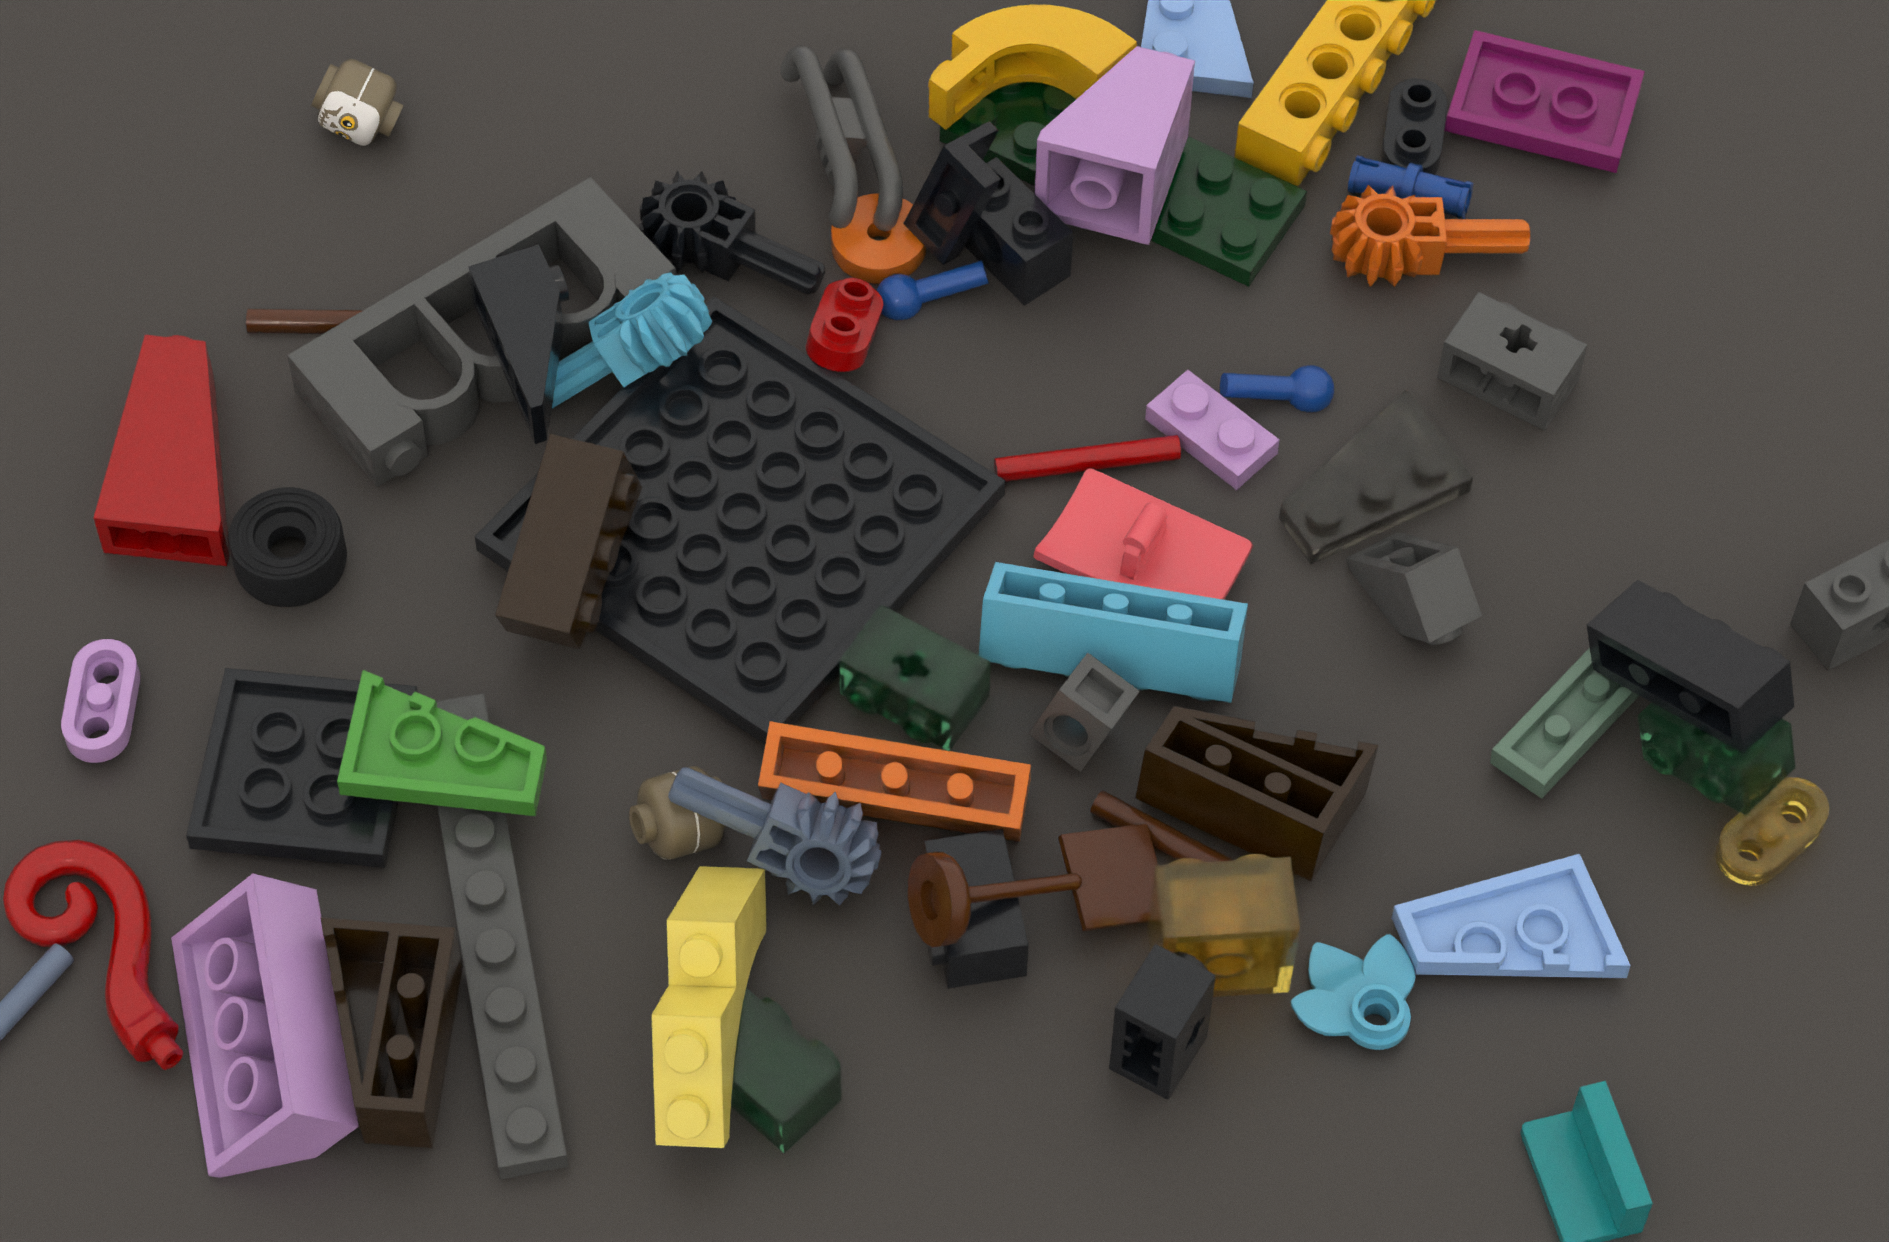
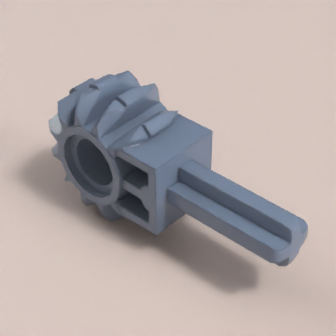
[668,767,881,906]

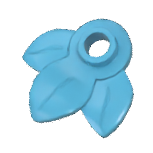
[1290,934,1416,1050]

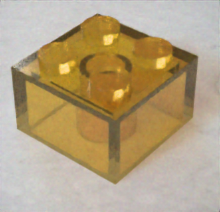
[1148,854,1300,997]

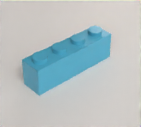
[978,562,1248,703]

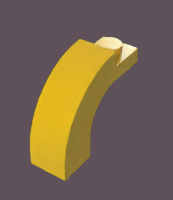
[928,5,1137,129]

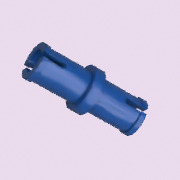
[1348,155,1473,219]

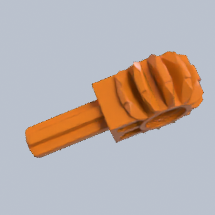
[1330,185,1531,287]

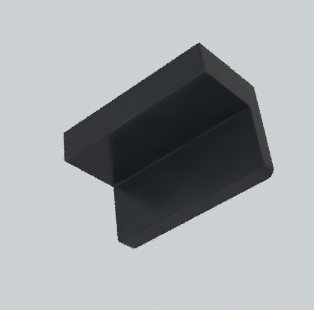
[903,121,1001,265]

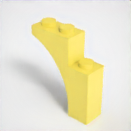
[651,866,767,1148]

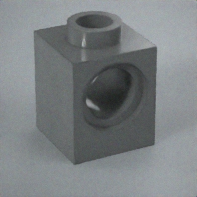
[1028,653,1140,772]

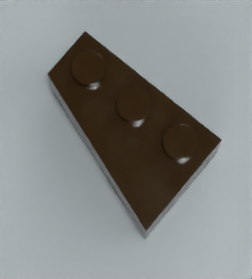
[495,434,642,649]
[1135,706,1379,882]
[320,917,463,1148]

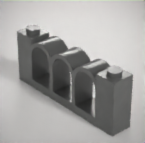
[287,177,676,487]

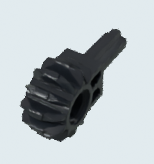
[639,171,825,294]

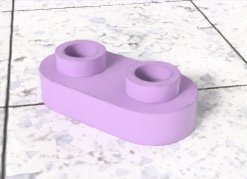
[61,639,141,763]

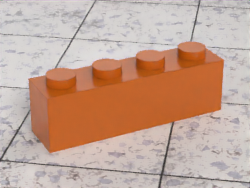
[758,721,1031,842]

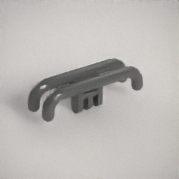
[780,45,903,232]

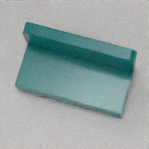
[1520,1081,1653,1242]

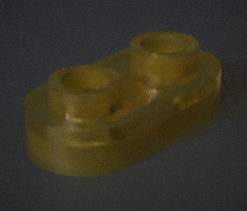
[1715,777,1829,886]

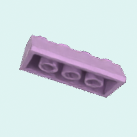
[171,873,359,1178]

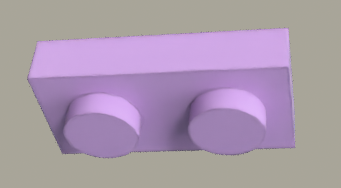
[1145,370,1279,490]

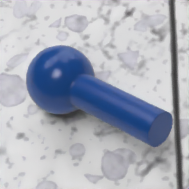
[876,261,989,320]
[1220,365,1334,412]

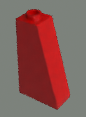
[93,335,230,566]

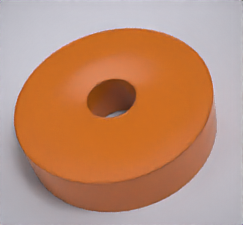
[831,193,927,284]

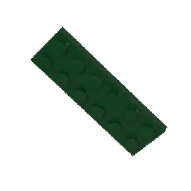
[940,82,1307,287]

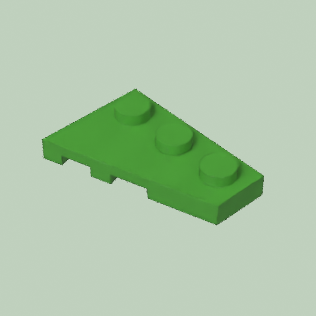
[337,670,547,816]

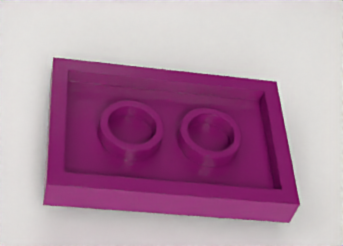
[1444,30,1645,173]

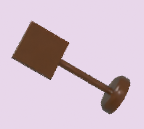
[908,824,1172,948]

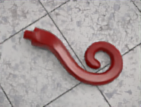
[3,840,184,1070]

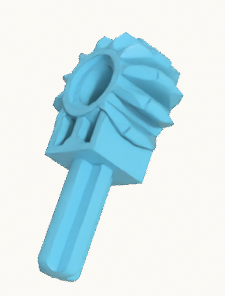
[552,273,712,408]

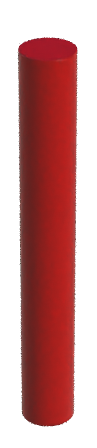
[994,435,1181,482]

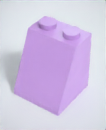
[1035,46,1195,245]

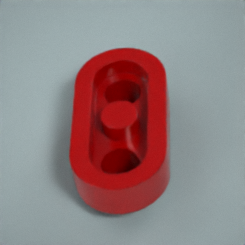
[806,278,883,372]

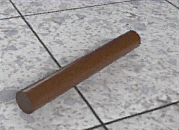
[246,309,363,334]
[1090,790,1274,905]

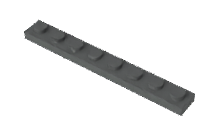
[436,693,568,1180]

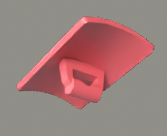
[1033,468,1253,600]

